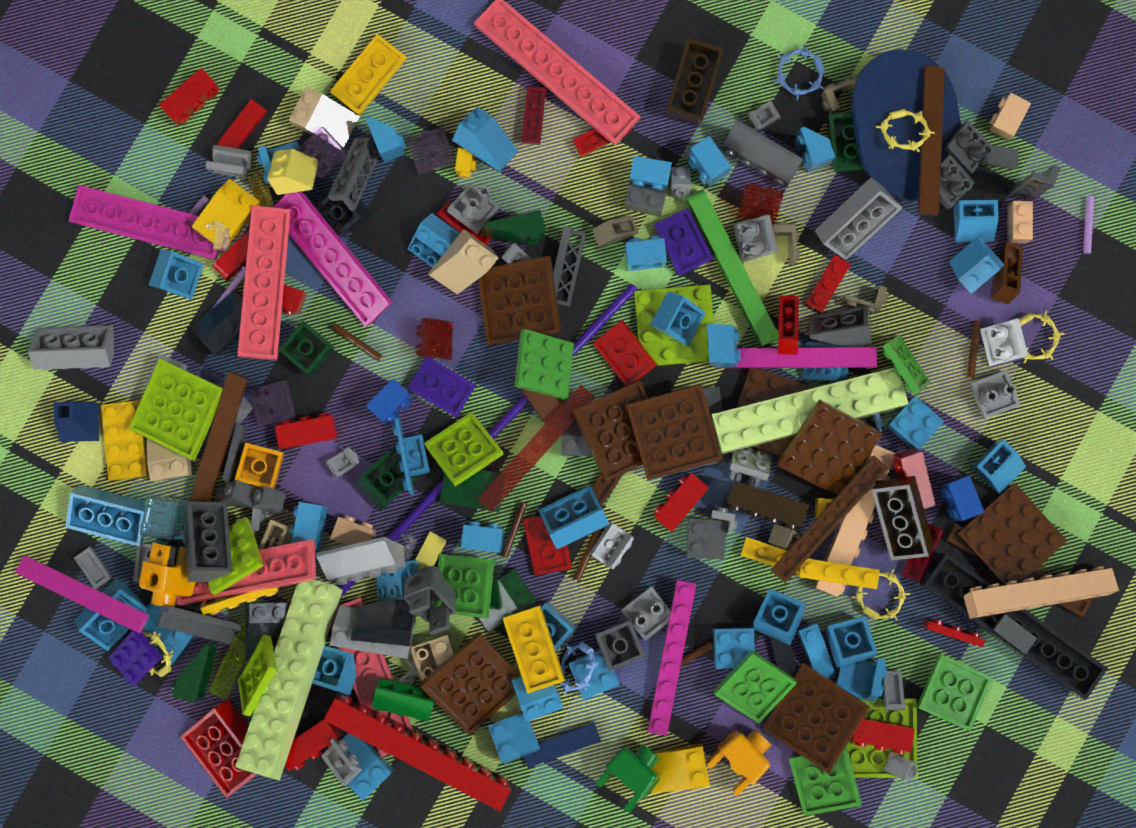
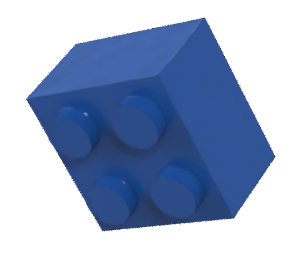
[366,378,414,424]
[939,476,984,521]

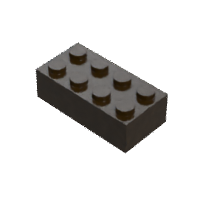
[665,38,724,126]
[872,476,934,561]
[724,481,809,530]

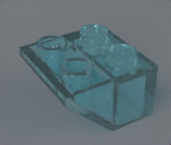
[140,496,188,540]

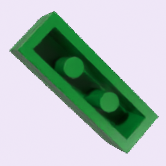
[371,678,434,722]

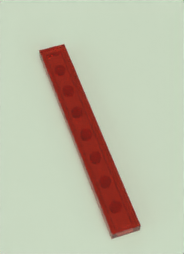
[477,385,595,512]

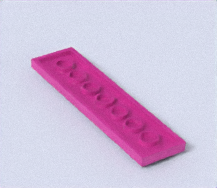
[68,185,219,260]
[273,191,393,327]

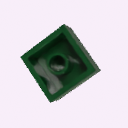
[278,321,336,376]

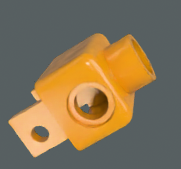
[139,542,196,607]
[706,729,772,796]

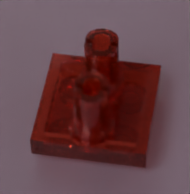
[737,183,784,224]
[416,318,453,360]

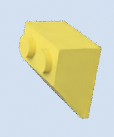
[268,149,318,195]

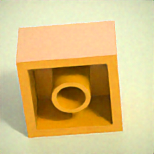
[235,443,284,489]

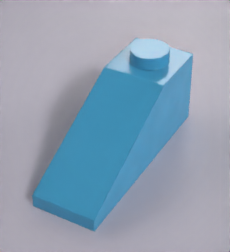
[797,622,836,679]

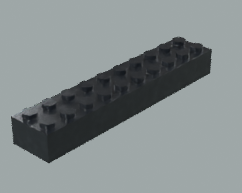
[920,553,1108,700]

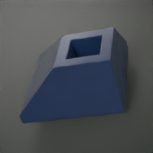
[54,402,100,442]

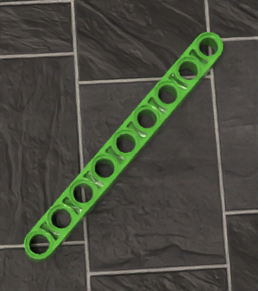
[685,189,778,348]

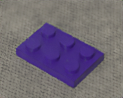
[654,208,713,276]
[407,356,477,418]
[108,630,163,687]

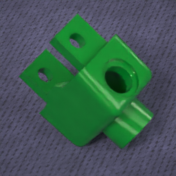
[596,743,660,812]

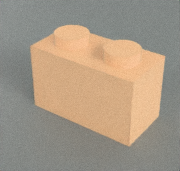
[989,93,1031,141]
[1007,201,1033,244]
[330,515,377,545]

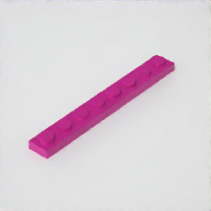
[647,579,696,736]

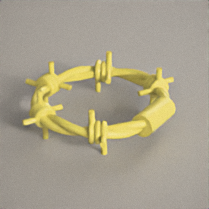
[876,109,935,152]
[1019,310,1064,363]
[852,569,910,621]
[142,631,173,677]

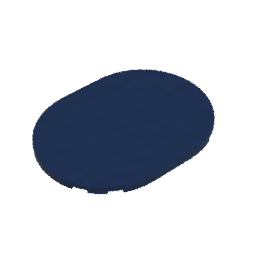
[851,49,961,202]

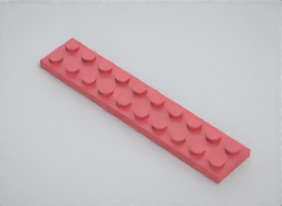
[474,0,641,146]

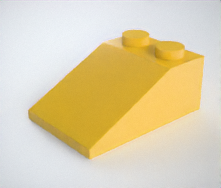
[192,179,260,250]
[651,743,710,794]

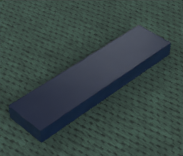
[524,722,601,768]

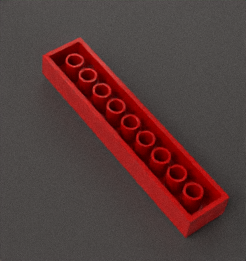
[324,693,511,811]

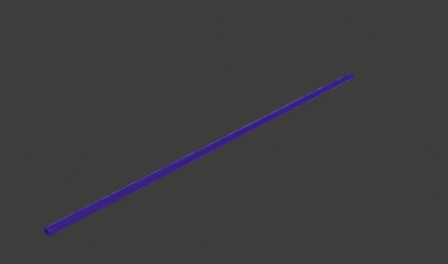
[338,283,638,598]

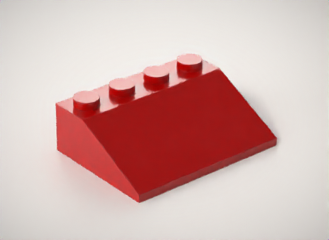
[180,699,257,799]

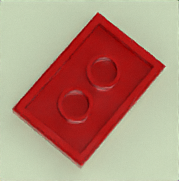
[593,320,658,387]
[523,516,572,576]

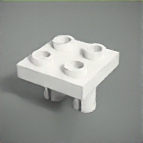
[980,319,1028,366]

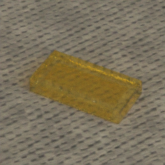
[249,171,274,208]

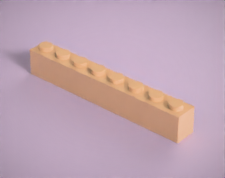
[814,445,896,597]
[964,566,1119,618]

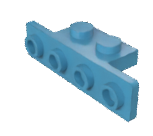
[392,418,430,495]

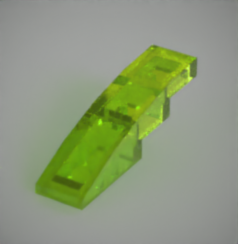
[209,618,246,700]

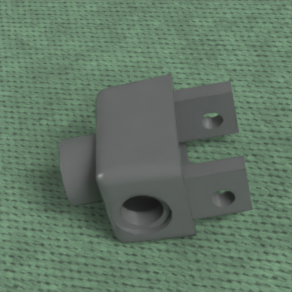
[404,566,456,635]

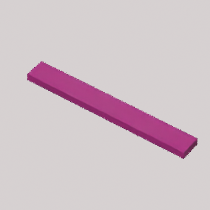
[725,347,877,368]
[15,555,149,633]

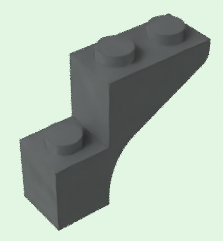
[216,480,286,514]

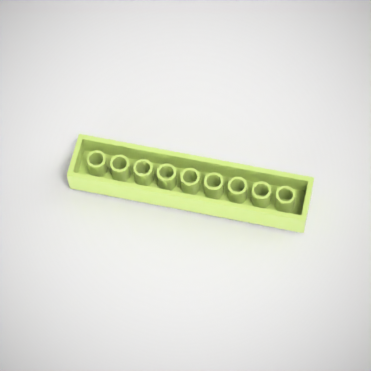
[711,368,909,454]
[235,580,343,780]

